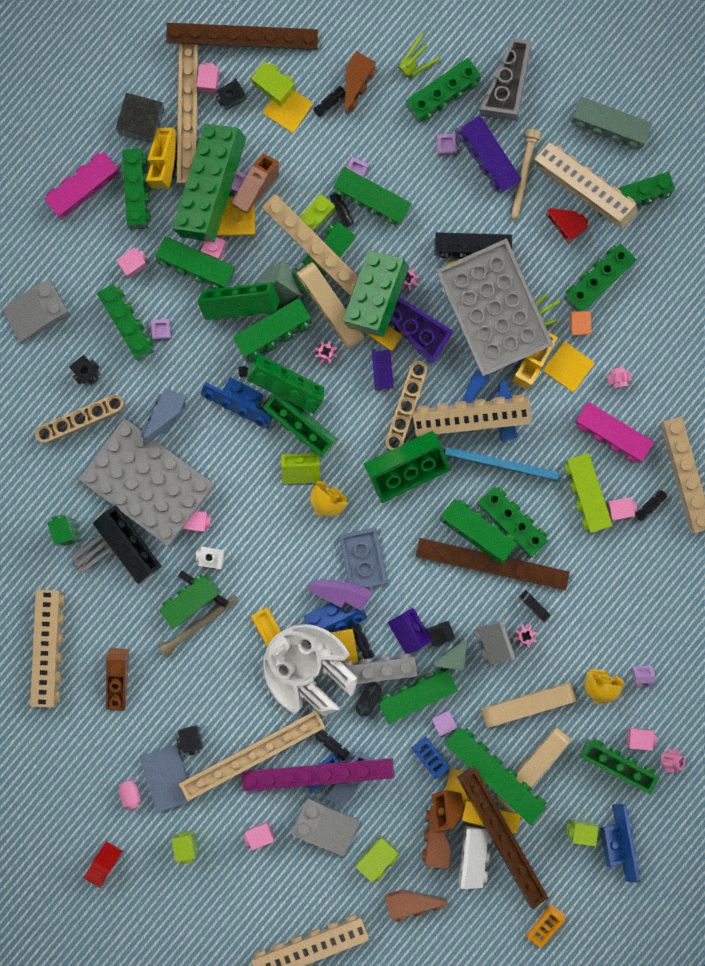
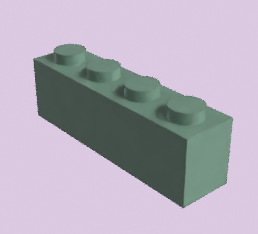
[571,96,652,149]

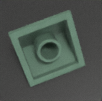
[258,259,300,309]
[432,639,467,670]

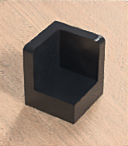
[426,621,455,646]

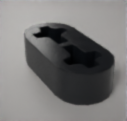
[519,590,551,622]
[355,682,382,717]

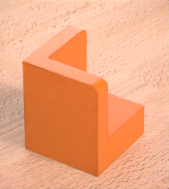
[569,311,591,335]

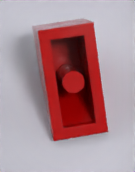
[546,208,589,244]
[84,841,123,888]

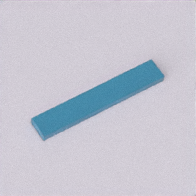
[444,447,559,481]

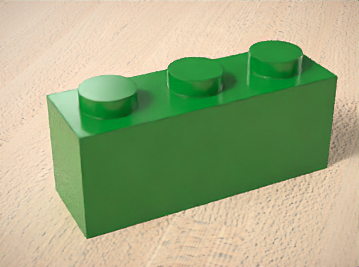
[47,514,81,547]
[159,574,222,629]

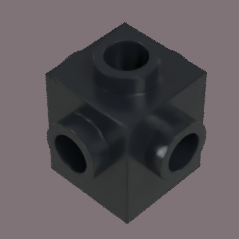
[69,354,101,386]

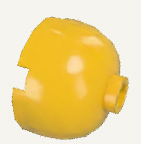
[309,481,349,517]
[584,669,624,705]

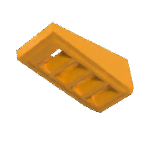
[526,903,566,949]

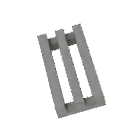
[71,535,112,573]

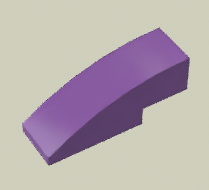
[308,579,373,611]

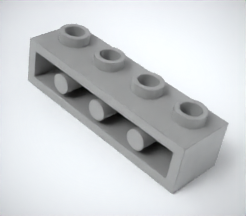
[342,653,417,684]

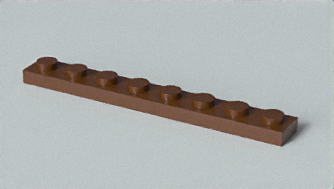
[166,22,318,50]
[416,538,570,590]
[457,766,548,909]

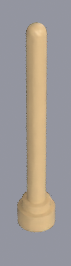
[511,129,541,220]

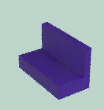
[372,349,394,390]
[387,608,433,654]

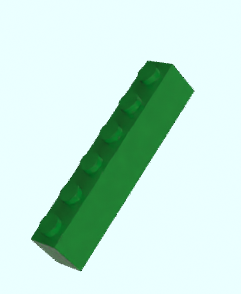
[445,727,548,826]

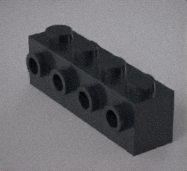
[434,232,512,259]
[92,505,162,584]

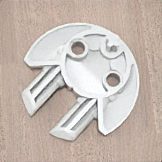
[263,624,357,716]

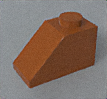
[432,790,463,833]

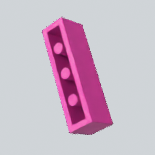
[44,152,120,220]
[574,402,654,463]

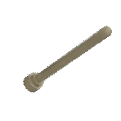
[158,596,238,658]

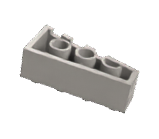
[480,38,532,121]

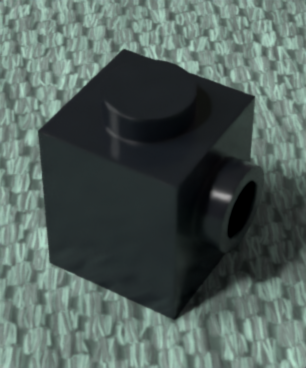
[177,725,204,756]

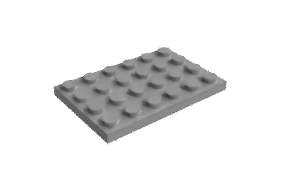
[436,239,553,376]
[79,418,215,547]

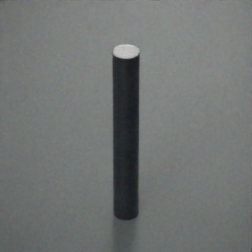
[178,570,229,608]

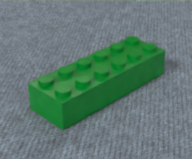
[172,124,247,243]

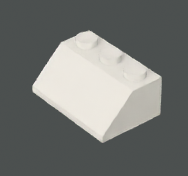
[458,824,492,889]

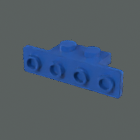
[201,377,273,429]
[303,603,367,646]
[600,804,640,883]

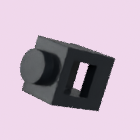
[216,79,246,110]

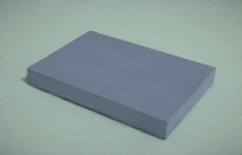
[339,527,388,588]
[140,745,194,813]

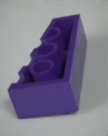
[454,115,521,193]
[390,297,453,366]

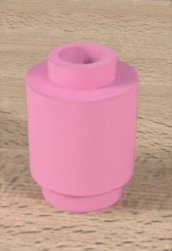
[118,780,142,810]

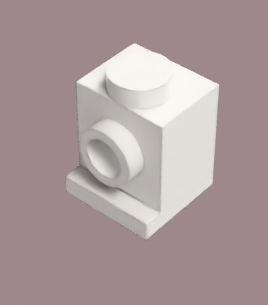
[195,547,225,570]

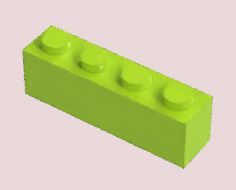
[563,453,613,534]

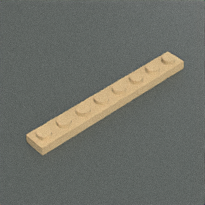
[177,44,198,184]
[261,193,358,297]
[179,710,325,801]

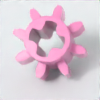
[401,269,420,292]
[315,341,337,364]
[607,367,632,389]
[513,624,537,648]
[661,749,685,774]

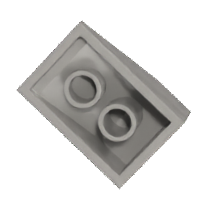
[2,279,71,343]
[475,620,515,665]
[291,796,360,857]

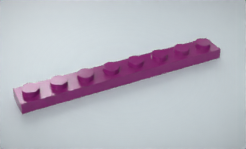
[241,758,395,791]

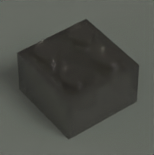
[116,93,165,143]

